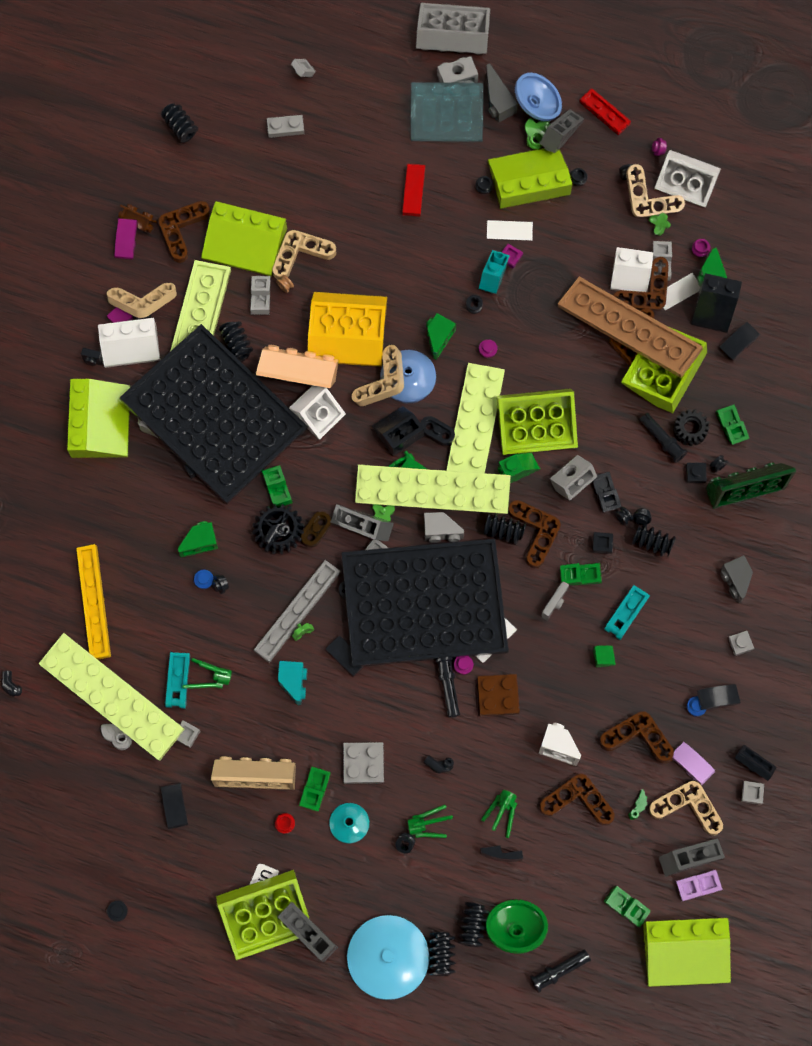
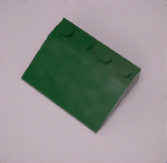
[706,462,796,509]

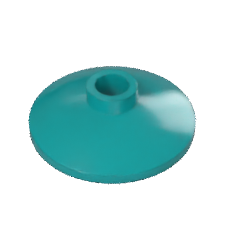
[329,803,369,843]

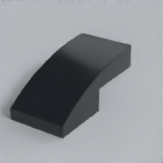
[720,322,761,361]
[592,471,622,513]
[697,684,741,710]
[161,783,188,829]
[480,845,523,862]

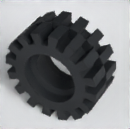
[673,409,709,446]

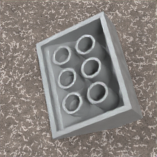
[416,3,490,54]

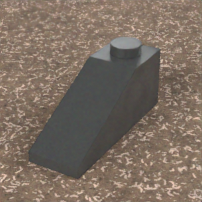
[486,63,518,123]
[540,109,584,153]
[331,504,394,541]
[658,838,725,877]
[278,902,338,962]

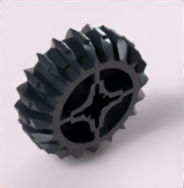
[252,503,304,555]

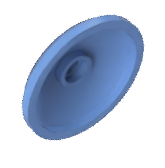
[515,73,562,121]
[380,350,436,403]

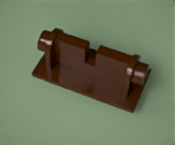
[118,204,158,232]

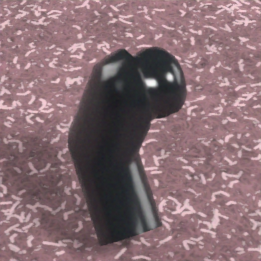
[424,755,454,774]

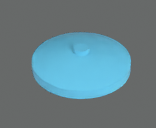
[347,915,429,1000]

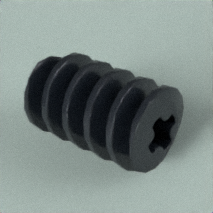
[161,103,198,143]
[219,321,254,362]
[484,513,527,545]
[632,524,676,558]
[457,902,489,947]
[430,932,456,976]

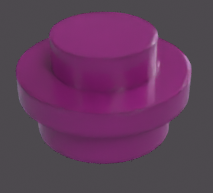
[652,138,667,156]
[692,239,710,257]
[479,340,498,358]
[454,656,474,675]

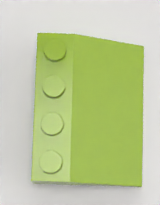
[488,148,572,209]
[201,201,287,277]
[622,327,707,413]
[67,379,130,458]
[496,389,578,455]
[216,870,310,960]
[643,918,731,987]

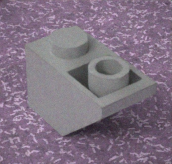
[424,512,464,543]

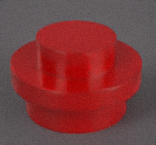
[275,813,295,834]

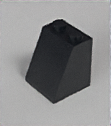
[691,273,742,333]

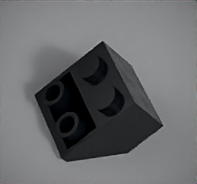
[372,406,424,456]

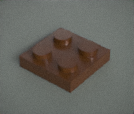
[477,674,520,716]

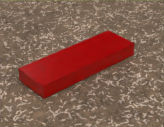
[579,88,631,136]
[402,164,425,217]

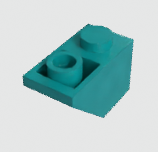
[479,250,510,294]
[278,661,307,705]

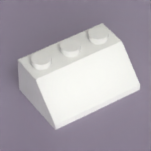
[655,150,721,207]
[98,318,160,368]

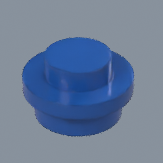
[194,570,214,589]
[687,696,706,716]

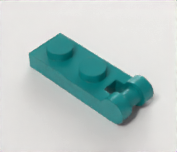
[604,585,650,640]
[165,652,190,708]

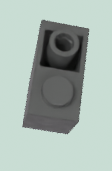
[720,555,753,603]

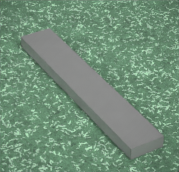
[254,560,341,663]

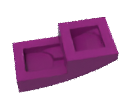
[115,219,138,259]

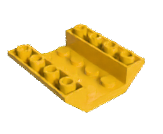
[308,292,387,367]

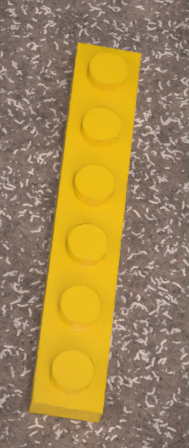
[76,544,111,660]

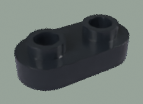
[420,416,455,446]

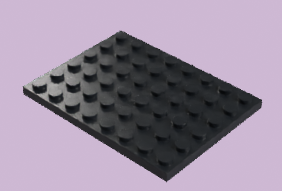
[119,324,308,504]
[342,539,509,667]

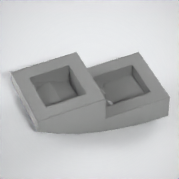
[652,241,672,281]
[251,276,270,315]

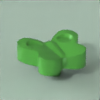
[649,213,671,236]
[373,504,395,521]
[292,623,314,641]

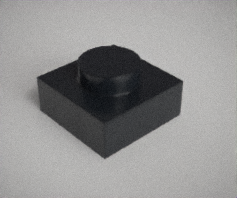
[81,348,103,366]
[686,463,707,483]
[592,532,613,554]

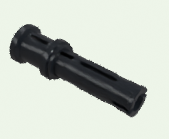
[639,413,688,463]
[435,657,460,718]
[530,949,591,993]

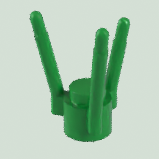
[182,658,231,689]
[481,790,517,838]
[408,805,453,838]

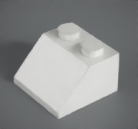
[610,247,654,292]
[289,385,346,439]
[538,723,581,766]

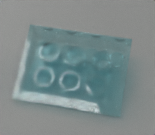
[411,82,483,142]

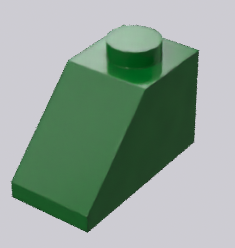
[697,247,727,287]
[426,313,456,360]
[498,453,540,483]
[178,521,218,558]

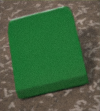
[593,645,616,668]

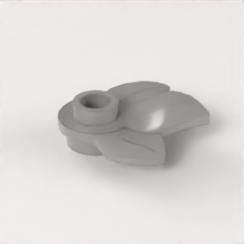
[101,723,133,750]

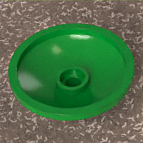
[486,900,548,953]

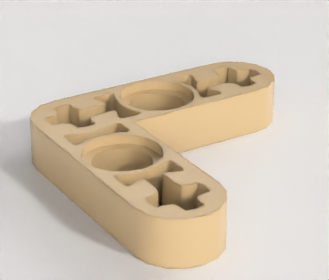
[626,164,685,218]
[273,230,336,280]
[107,283,177,318]
[352,345,404,406]
[649,781,723,836]

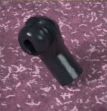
[263,523,290,545]
[2,671,22,697]

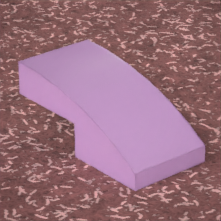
[672,742,715,785]
[676,870,723,901]

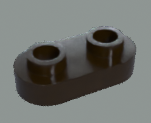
[301,512,331,548]

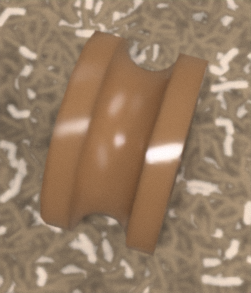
[276,275,294,293]

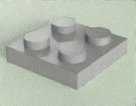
[344,742,384,784]

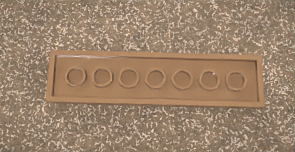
[558,277,703,378]

